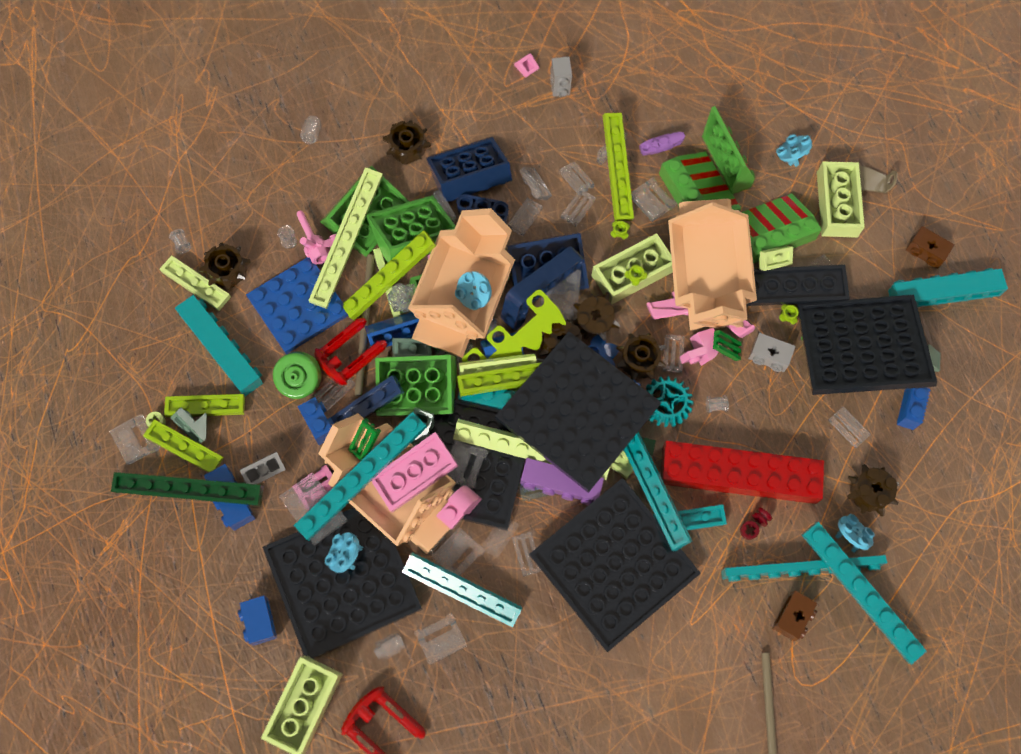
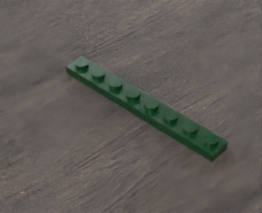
[111,472,264,506]

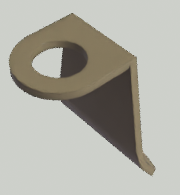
[859,166,898,193]

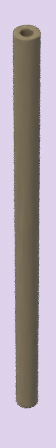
[355,254,374,397]
[761,653,777,754]

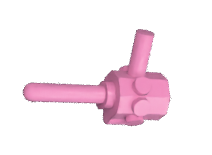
[297,210,337,265]

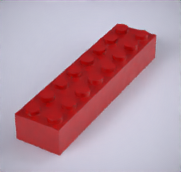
[660,441,824,504]

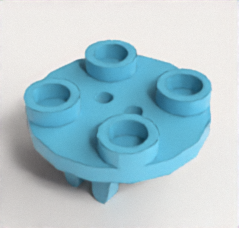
[776,134,813,167]
[455,271,492,310]
[835,514,875,553]
[325,533,362,573]

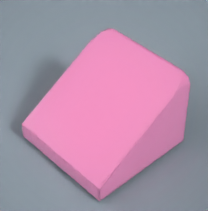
[514,53,539,77]

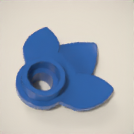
[588,335,619,366]

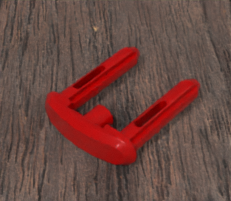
[314,317,387,385]
[341,686,426,754]

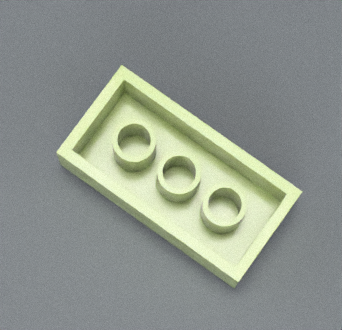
[817,161,865,237]
[591,233,673,304]
[261,656,343,754]

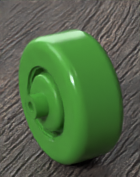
[273,352,322,399]

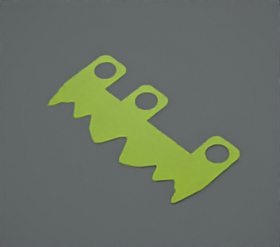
[462,290,566,362]

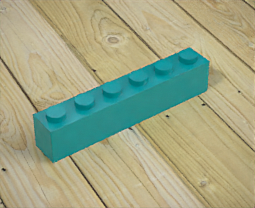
[888,268,1008,307]
[175,295,263,397]

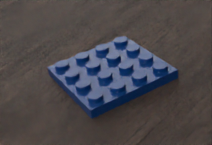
[246,257,348,354]

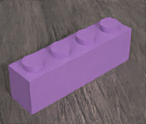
[520,458,604,505]

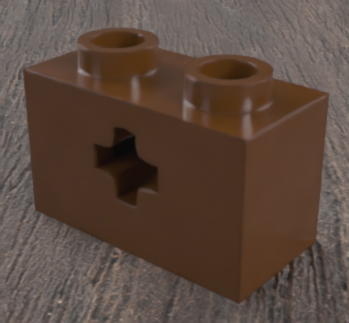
[906,226,955,269]
[772,590,818,641]

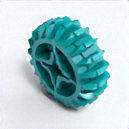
[646,376,693,428]

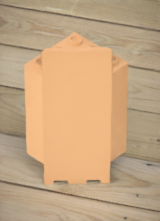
[668,199,757,330]
[408,208,515,358]
[319,414,456,554]

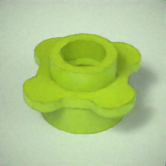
[610,221,630,239]
[625,264,647,286]
[779,305,798,324]

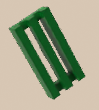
[713,330,742,361]
[348,418,381,461]

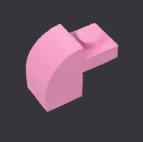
[680,328,719,366]
[436,485,482,529]

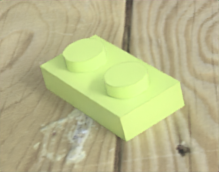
[759,245,793,271]

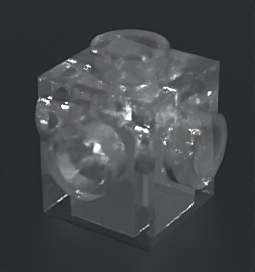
[387,283,416,312]

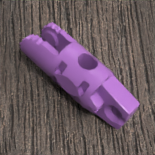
[639,132,685,156]

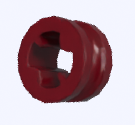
[752,507,772,527]
[740,521,760,540]

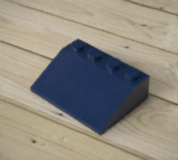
[426,137,513,202]
[506,233,589,297]

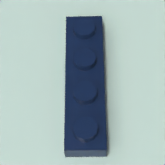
[331,376,404,423]

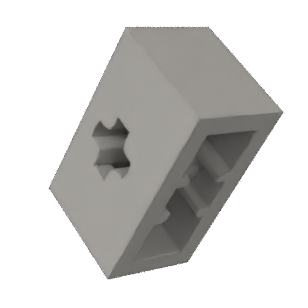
[550,57,572,97]
[748,333,795,372]
[240,452,286,484]

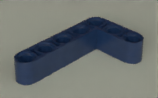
[457,194,509,224]
[501,246,585,331]

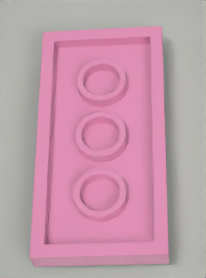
[372,432,459,512]

